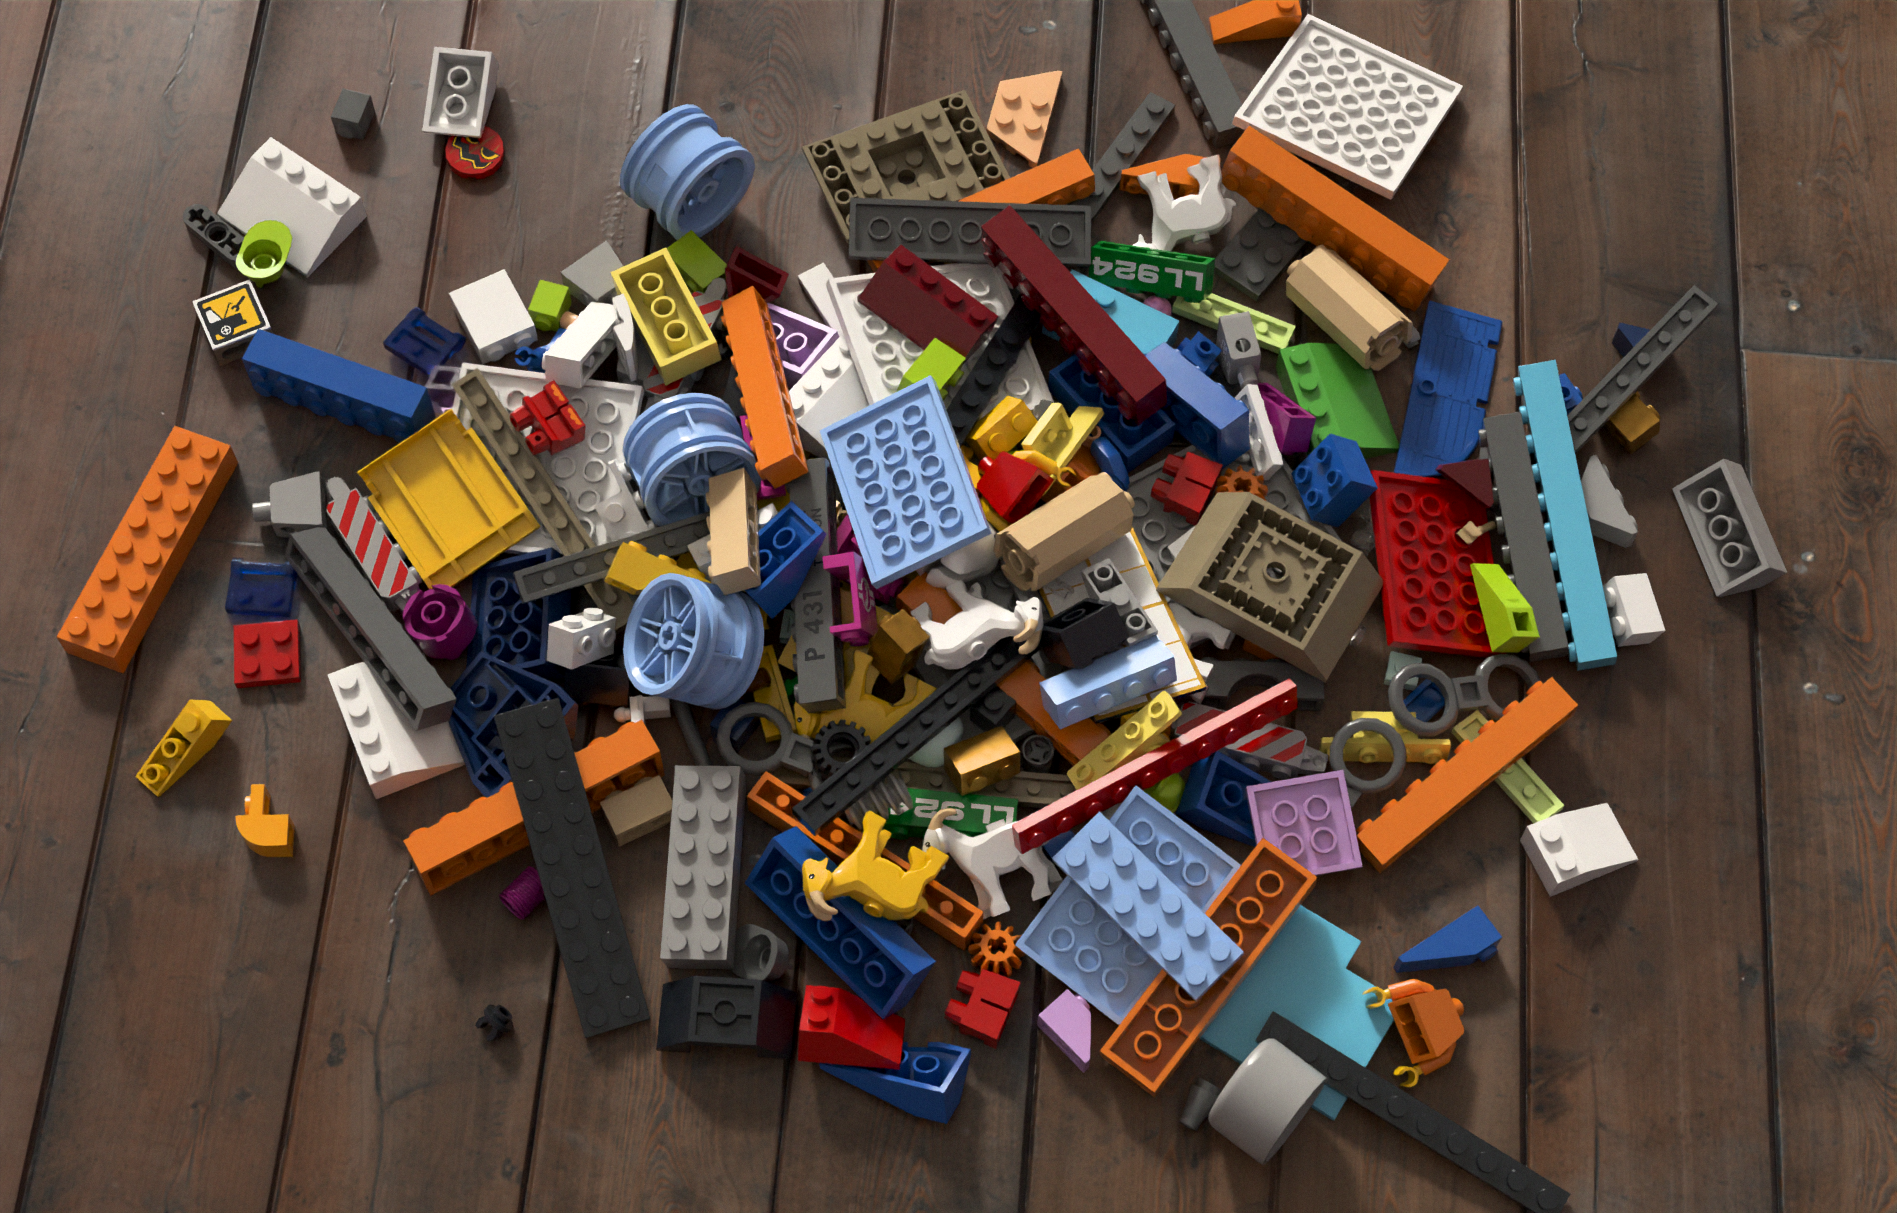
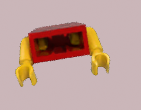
[977,450,1077,532]

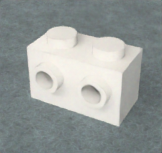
[1603,573,1666,647]
[547,608,616,670]

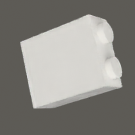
[449,269,538,364]

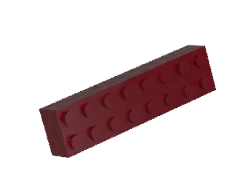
[981,205,1167,426]

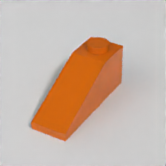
[1209,0,1302,44]

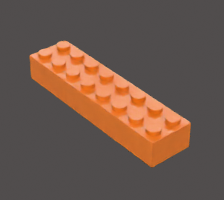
[1221,126,1450,312]
[57,426,238,674]
[403,719,665,896]
[1100,838,1317,1098]

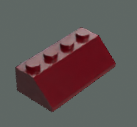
[858,244,998,363]

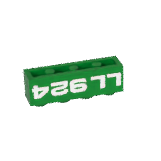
[1088,241,1215,303]
[884,788,1018,840]

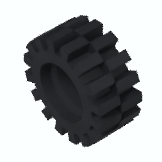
[811,719,871,780]

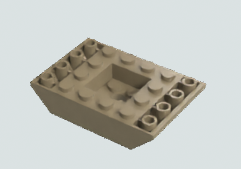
[802,90,1010,244]
[1156,492,1383,683]

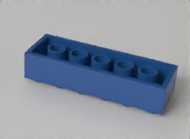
[242,329,436,443]
[745,826,936,1020]

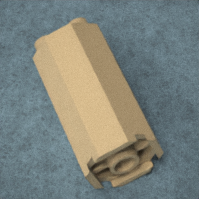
[1286,245,1413,371]
[993,472,1135,591]

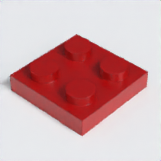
[233,619,301,689]

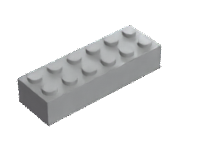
[660,765,747,969]

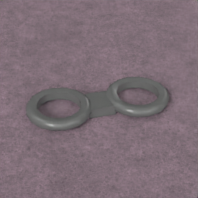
[1388,653,1540,737]
[716,702,885,791]
[1330,718,1406,808]

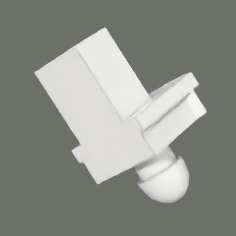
[614,695,671,726]

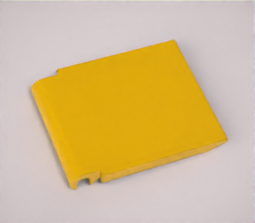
[357,409,541,589]

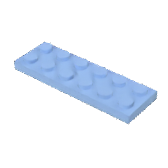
[1052,812,1244,1002]

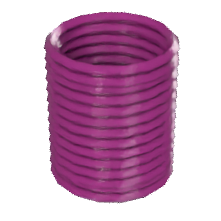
[499,866,545,920]

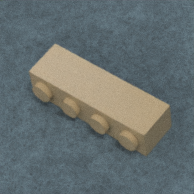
[706,468,761,595]

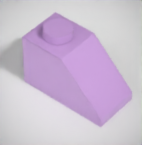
[1037,989,1091,1073]

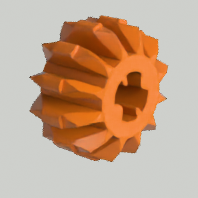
[1214,464,1268,501]
[968,921,1025,978]

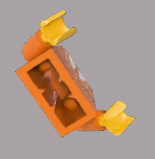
[1363,979,1464,1087]

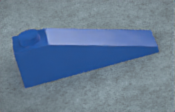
[819,1042,971,1124]

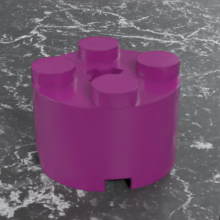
[403,584,478,660]

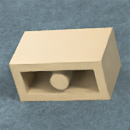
[600,775,672,847]

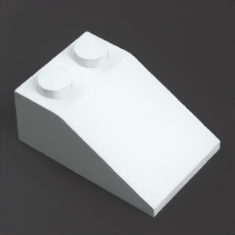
[422,47,499,138]
[1520,803,1638,897]

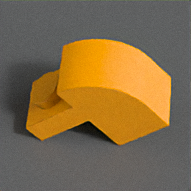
[236,784,295,857]

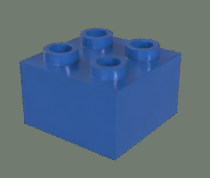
[1291,434,1378,527]

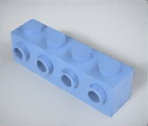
[1039,635,1177,729]

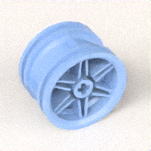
[622,393,761,527]
[623,573,764,710]

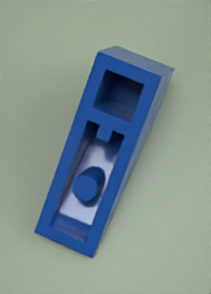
[1393,906,1502,973]

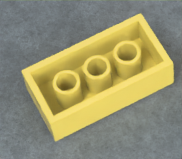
[610,248,721,385]

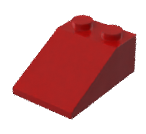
[798,985,905,1070]

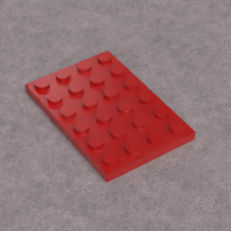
[1369,470,1506,658]

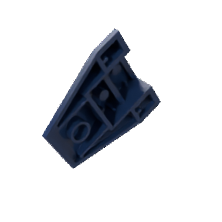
[448,651,578,798]

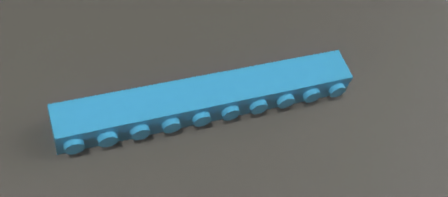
[1513,360,1617,671]

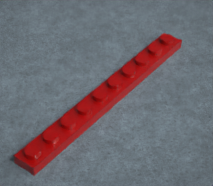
[1012,678,1298,854]

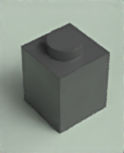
[331,89,375,140]

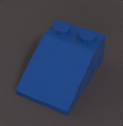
[744,500,827,619]
[1176,751,1272,847]

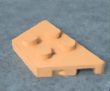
[986,71,1062,168]

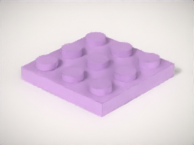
[1245,770,1363,876]

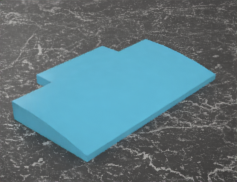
[1200,905,1394,1121]

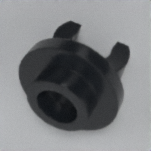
[475,1005,513,1041]

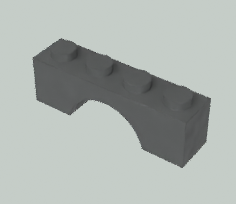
[1193,657,1324,711]

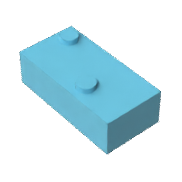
[1042,269,1179,355]

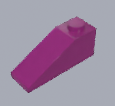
[1241,383,1316,455]

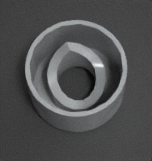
[1208,1038,1327,1166]

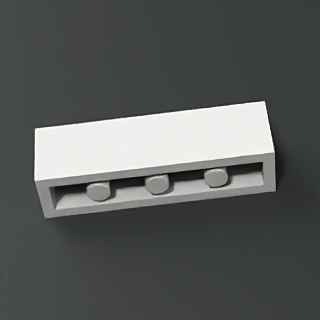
[542,301,617,389]

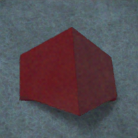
[725,246,789,303]
[1435,459,1494,508]

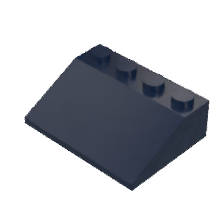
[466,547,572,681]

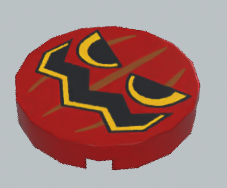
[445,126,505,179]

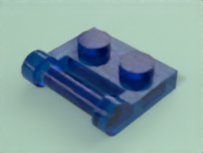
[383,307,466,378]
[225,557,297,617]

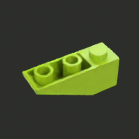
[1470,563,1540,653]

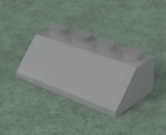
[1672,459,1787,597]

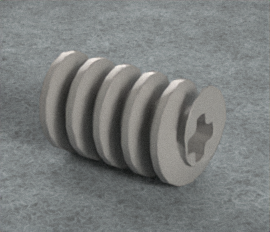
[845,771,913,830]

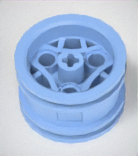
[620,104,755,240]

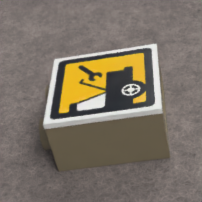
[192,279,273,366]

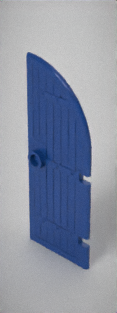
[1394,301,1503,478]

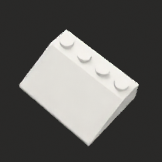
[217,137,367,278]
[789,334,870,463]
[328,653,465,799]

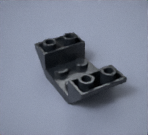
[656,976,797,1059]

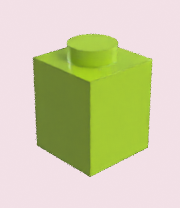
[528,280,572,332]

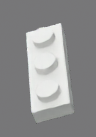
[1235,384,1284,480]

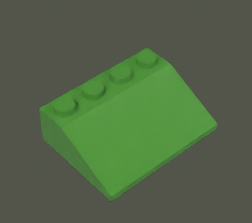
[1275,343,1399,459]

